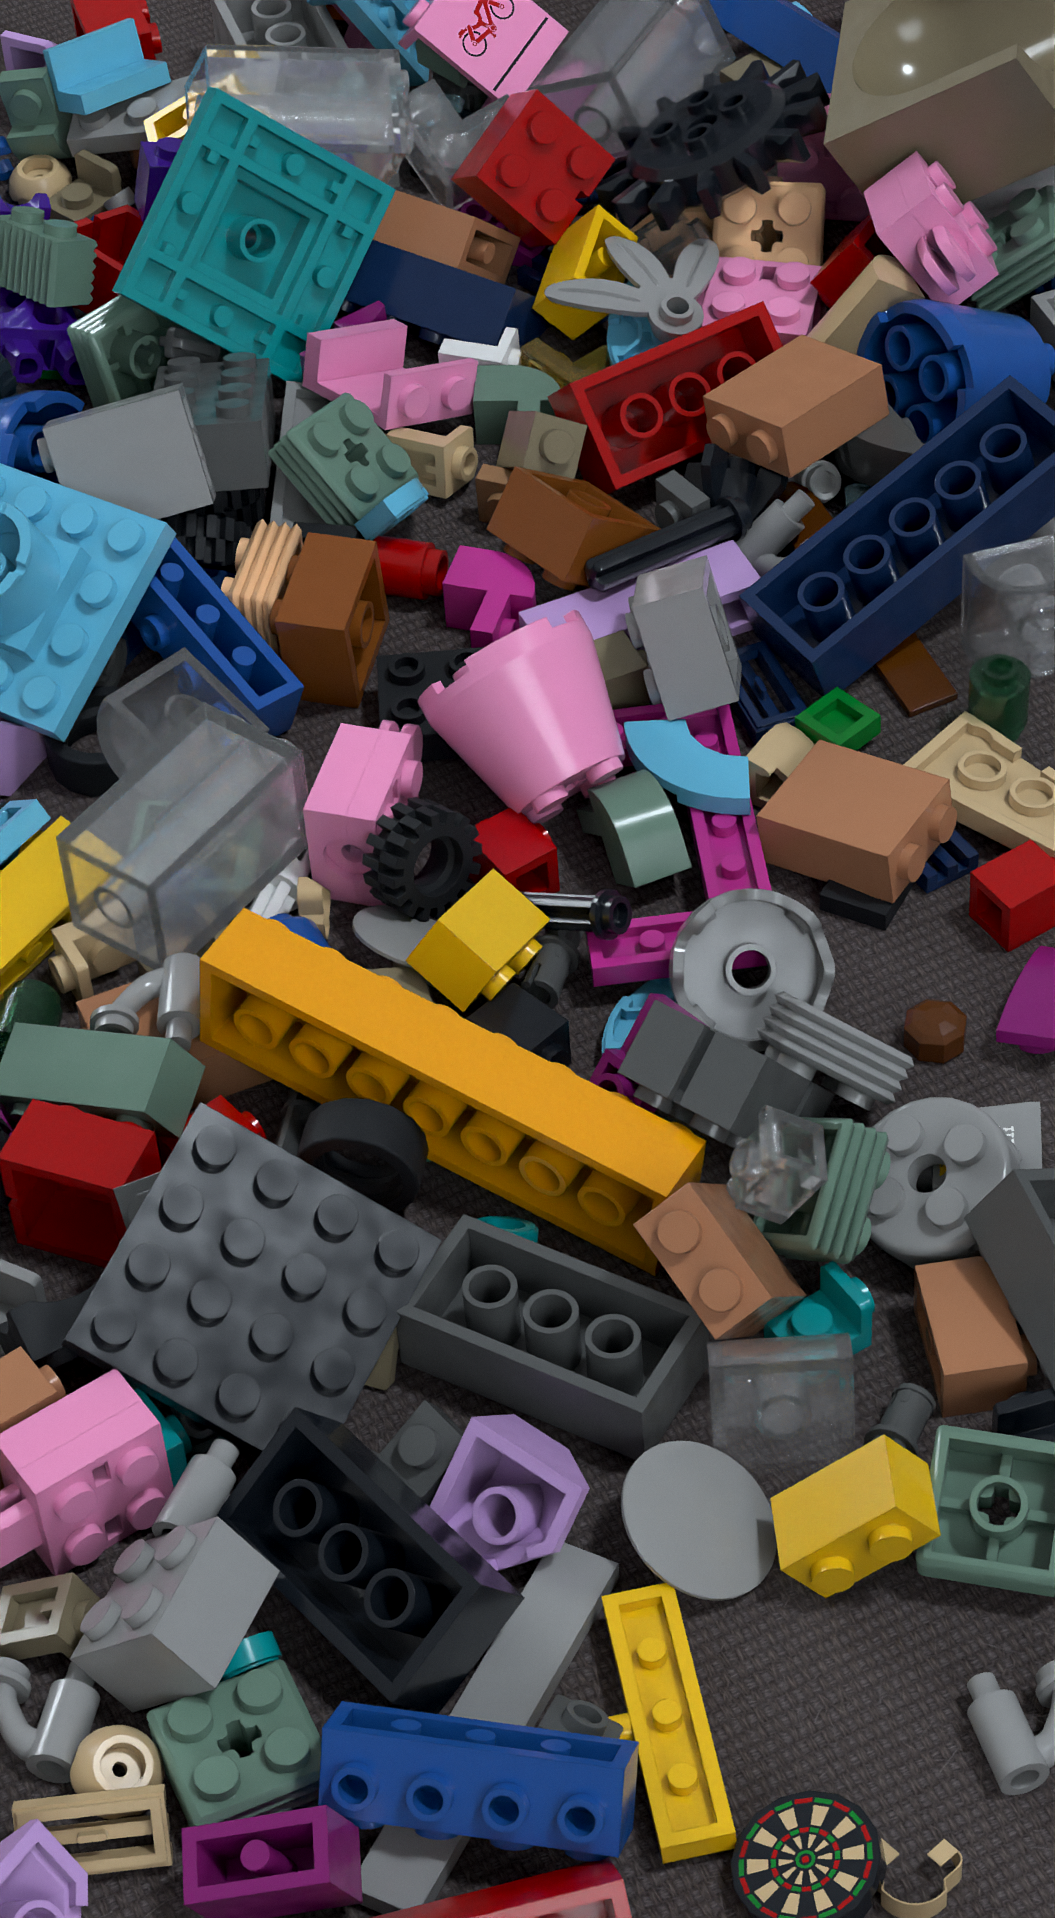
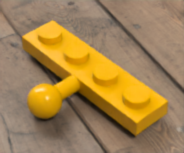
[601,1583,737,1864]

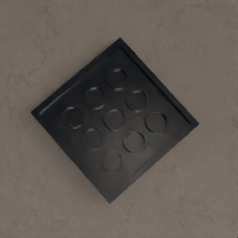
[61,1102,442,1457]

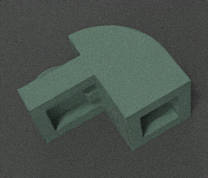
[0,67,75,161]
[473,365,561,444]
[576,769,692,888]

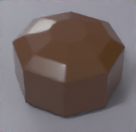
[904,999,967,1063]

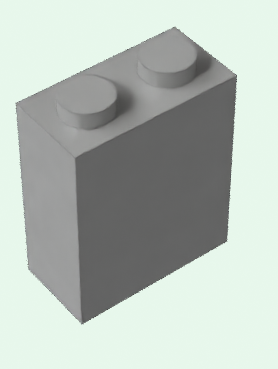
[37,383,216,519]

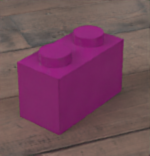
[181,1805,363,1918]

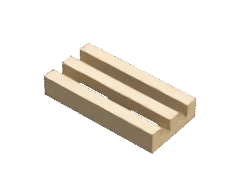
[12,1784,174,1875]

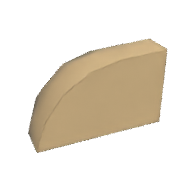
[746,722,814,808]

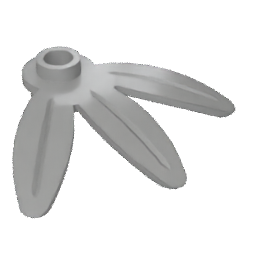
[544,236,719,343]

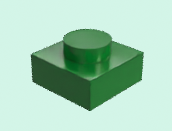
[795,687,881,751]

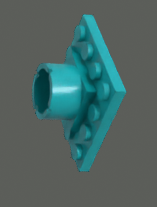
[112,86,396,382]

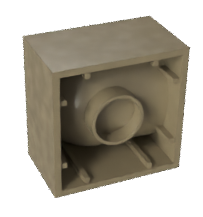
[823,0,1055,205]

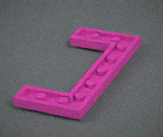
[585,704,772,987]

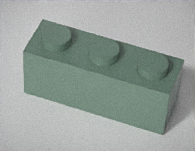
[0,1022,206,1139]

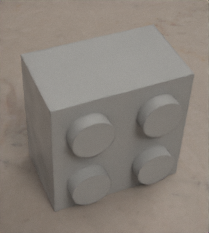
[625,555,742,721]
[70,1516,280,1713]

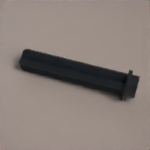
[584,496,753,591]
[457,889,632,940]

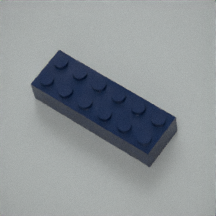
[739,375,1055,697]

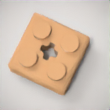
[713,182,826,266]
[221,519,303,656]

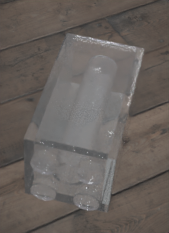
[529,0,736,154]
[184,44,414,184]
[56,702,308,970]

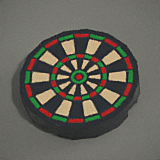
[731,1790,887,1918]

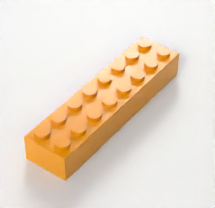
[200,907,707,1276]

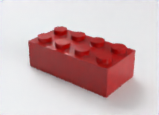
[548,301,783,494]

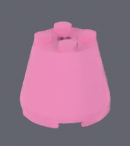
[418,610,625,824]

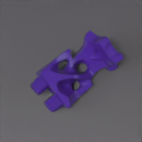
[0,193,86,385]

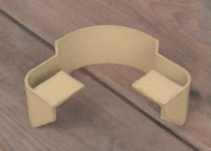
[297,877,331,939]
[877,1838,963,1918]

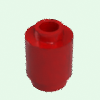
[374,535,449,600]

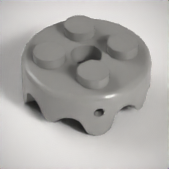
[669,888,835,1052]
[867,1097,1022,1269]

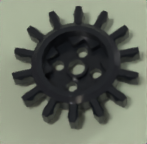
[595,59,830,231]

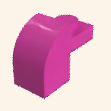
[442,545,536,648]

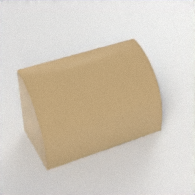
[807,254,925,355]

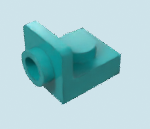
[764,1261,875,1383]

